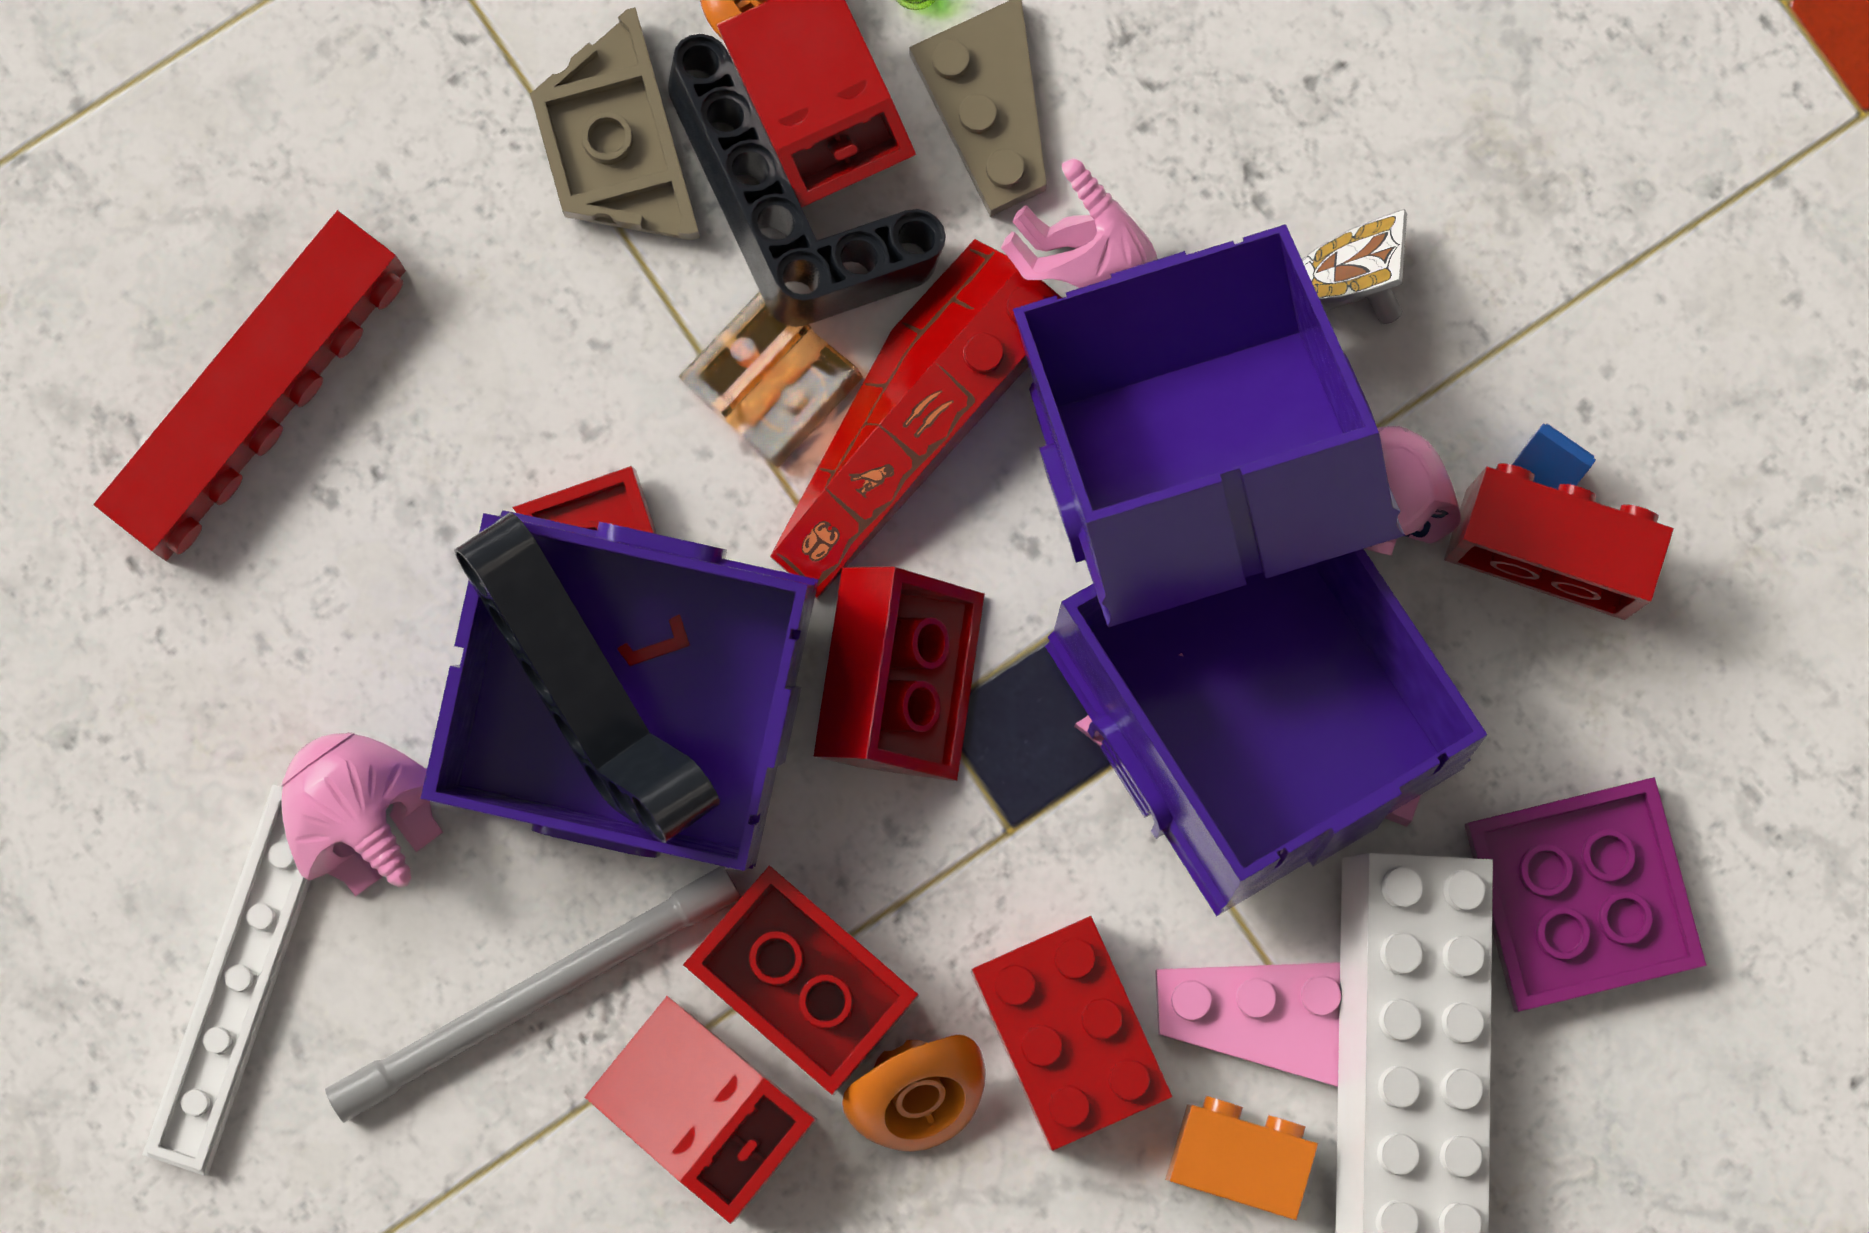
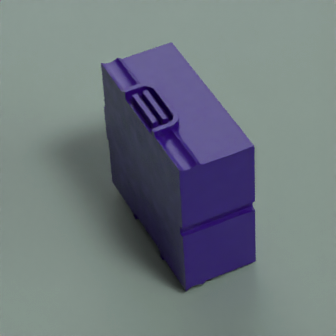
[1013,224,1405,627]
[421,510,819,871]
[1045,549,1488,917]

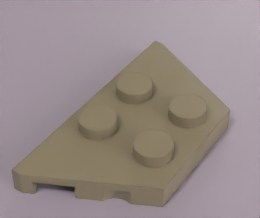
[530,7,700,241]

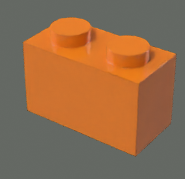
[1165,1096,1318,1220]

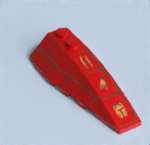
[770,239,1062,600]

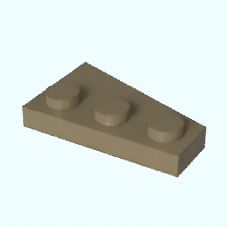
[909,0,1047,217]

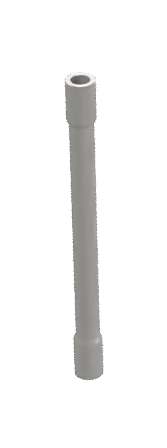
[325,866,741,1123]

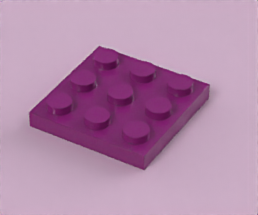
[1464,777,1707,1012]

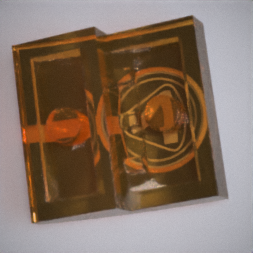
[678,291,863,468]

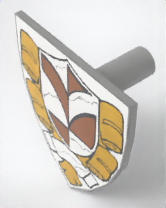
[1302,209,1407,324]

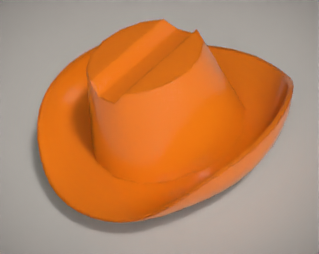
[842,1035,986,1152]

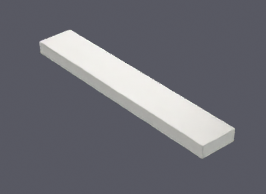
[142,785,311,1175]

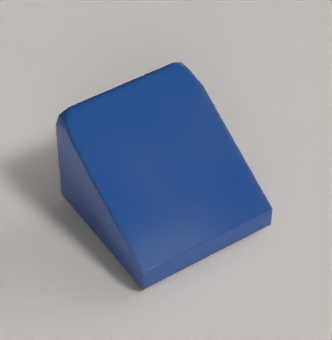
[1512,423,1596,490]

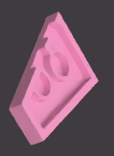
[1155,962,1341,1087]

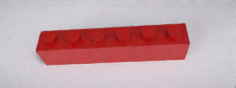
[93,210,406,562]

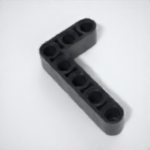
[667,34,946,327]
[454,512,720,843]

